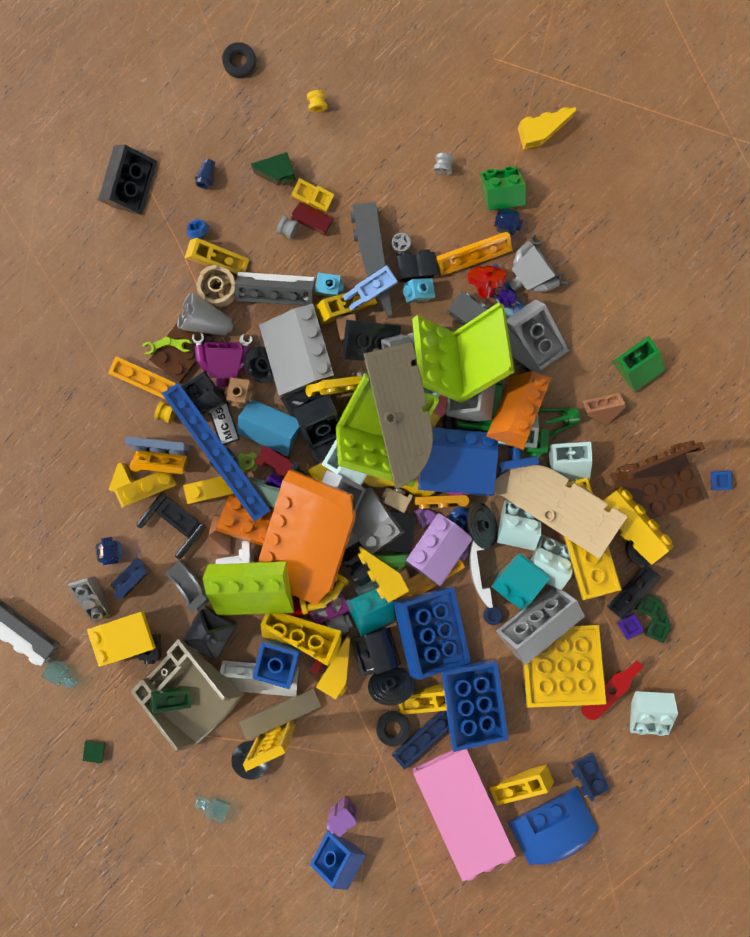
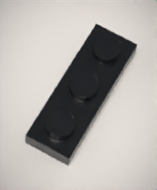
[607,566,661,620]

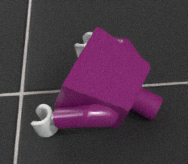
[192,333,252,387]

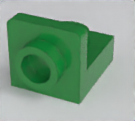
[526,429,549,457]

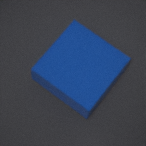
[710,471,732,490]

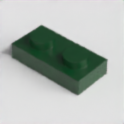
[151,687,191,713]

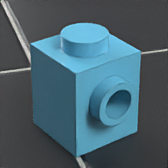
[315,273,344,297]
[403,278,435,303]

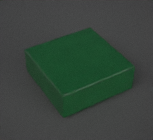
[82,740,106,763]

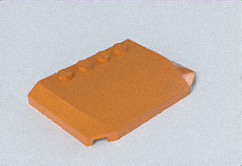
[258,470,356,605]

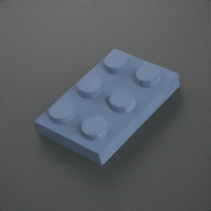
[125,436,191,456]

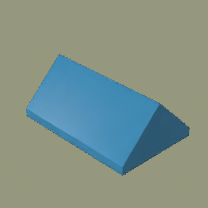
[237,399,301,457]

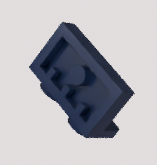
[111,558,151,600]
[571,752,610,802]

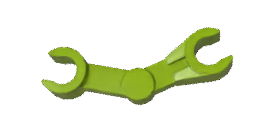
[142,337,193,355]

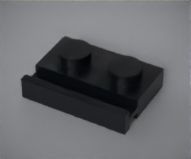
[384,511,416,554]

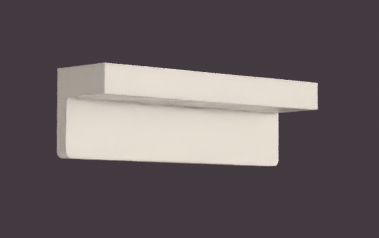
[220,660,299,697]

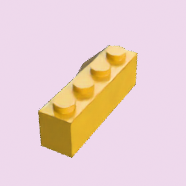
[604,487,674,565]
[261,613,341,666]

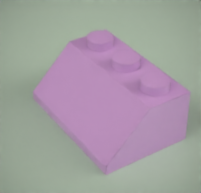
[406,513,472,587]

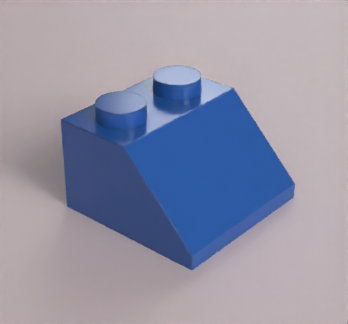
[252,638,302,689]
[310,831,366,890]

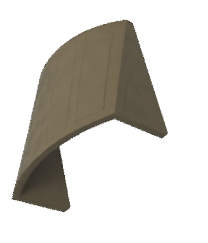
[131,639,244,752]

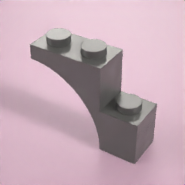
[165,559,209,613]

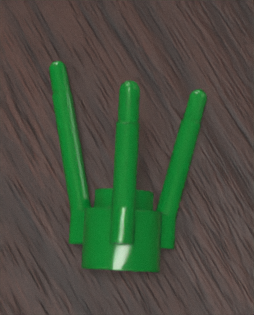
[539,407,580,437]

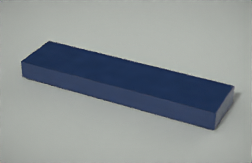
[392,711,449,770]

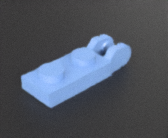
[343,266,398,311]

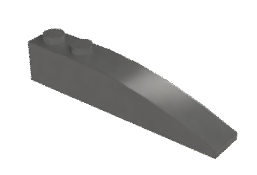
[350,201,392,319]
[447,291,543,374]

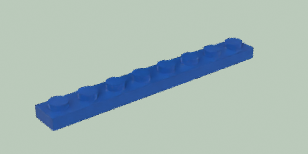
[162,383,270,522]

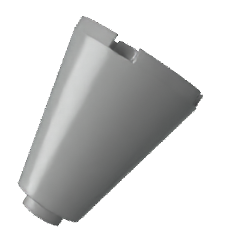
[177,293,234,336]

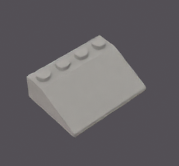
[259,304,334,397]

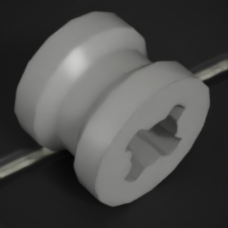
[433,153,454,175]
[276,215,298,239]
[391,233,411,255]

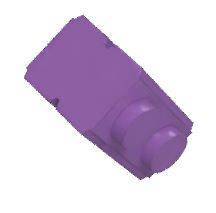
[326,797,357,837]

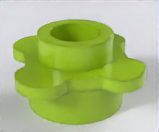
[238,452,258,472]

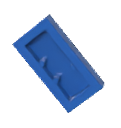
[498,447,539,475]

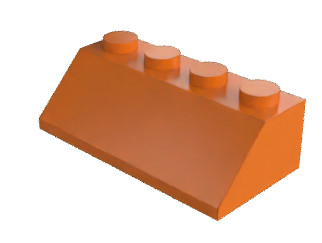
[486,371,551,450]

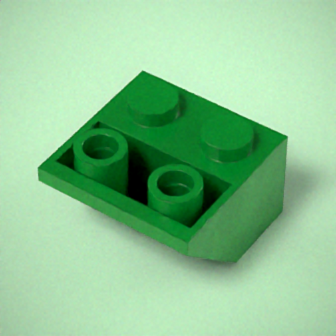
[480,166,526,211]
[612,336,665,392]

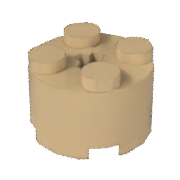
[196,265,236,308]

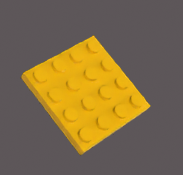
[523,625,606,708]

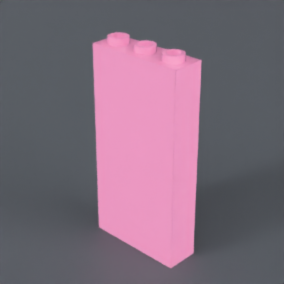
[413,749,516,881]

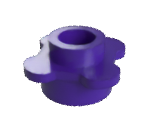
[497,289,516,309]

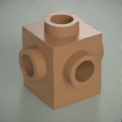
[225,378,254,409]

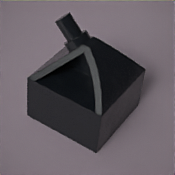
[292,394,340,449]
[183,606,238,660]

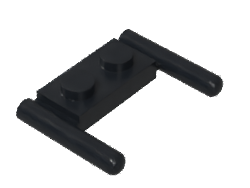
[136,492,206,559]

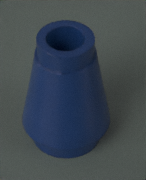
[195,159,215,189]

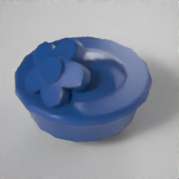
[187,219,209,239]
[449,507,469,528]

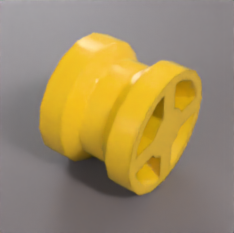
[307,90,328,113]
[154,401,175,424]

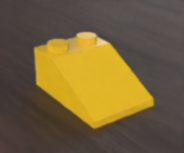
[87,611,156,667]

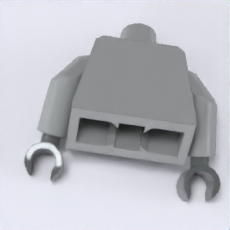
[508,234,569,292]

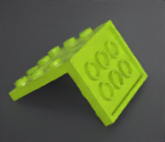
[412,302,514,403]
[336,373,439,487]

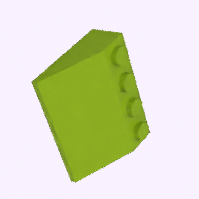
[203,561,294,615]

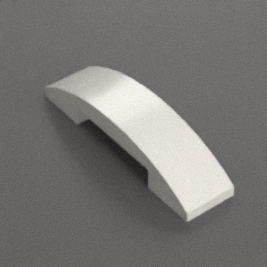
[469,539,493,608]

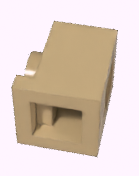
[382,487,413,513]

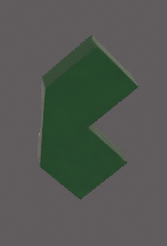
[634,594,671,643]

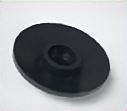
[244,347,274,383]
[231,741,270,780]

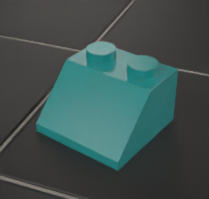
[491,553,550,611]
[345,586,395,636]

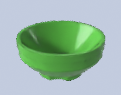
[375,553,410,571]

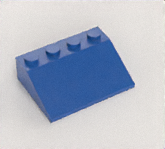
[418,428,498,496]
[393,587,471,680]
[441,659,509,752]

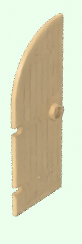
[495,465,628,559]

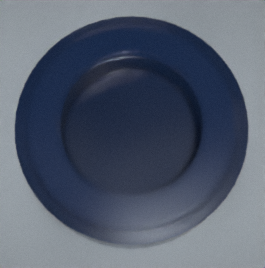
[483,605,503,625]

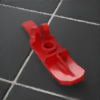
[582,660,644,720]

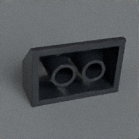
[98,144,157,215]

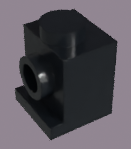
[138,634,161,664]

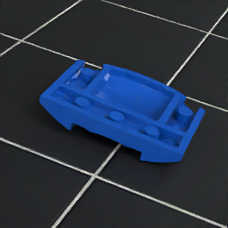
[508,786,598,865]

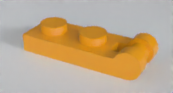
[129,451,187,474]
[414,495,469,509]

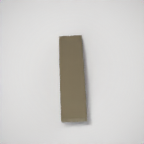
[239,688,321,740]

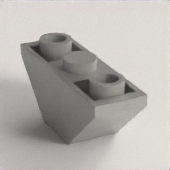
[68,576,110,622]

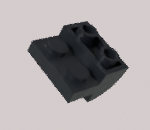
[181,371,228,418]
[350,627,401,676]

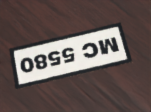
[210,388,240,445]

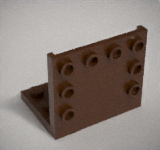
[610,440,705,519]

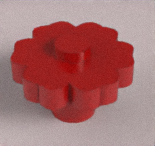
[467,266,507,298]

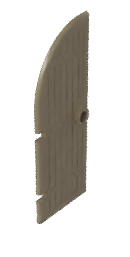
[364,342,433,489]

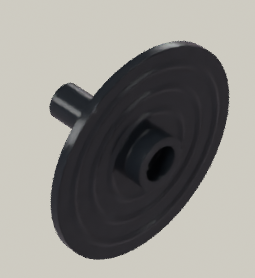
[463,503,498,549]
[368,667,415,706]

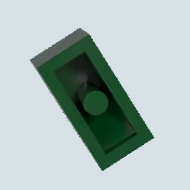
[251,152,296,186]

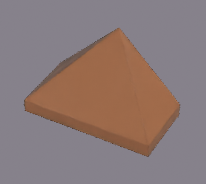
[582,393,626,426]
[209,516,232,554]

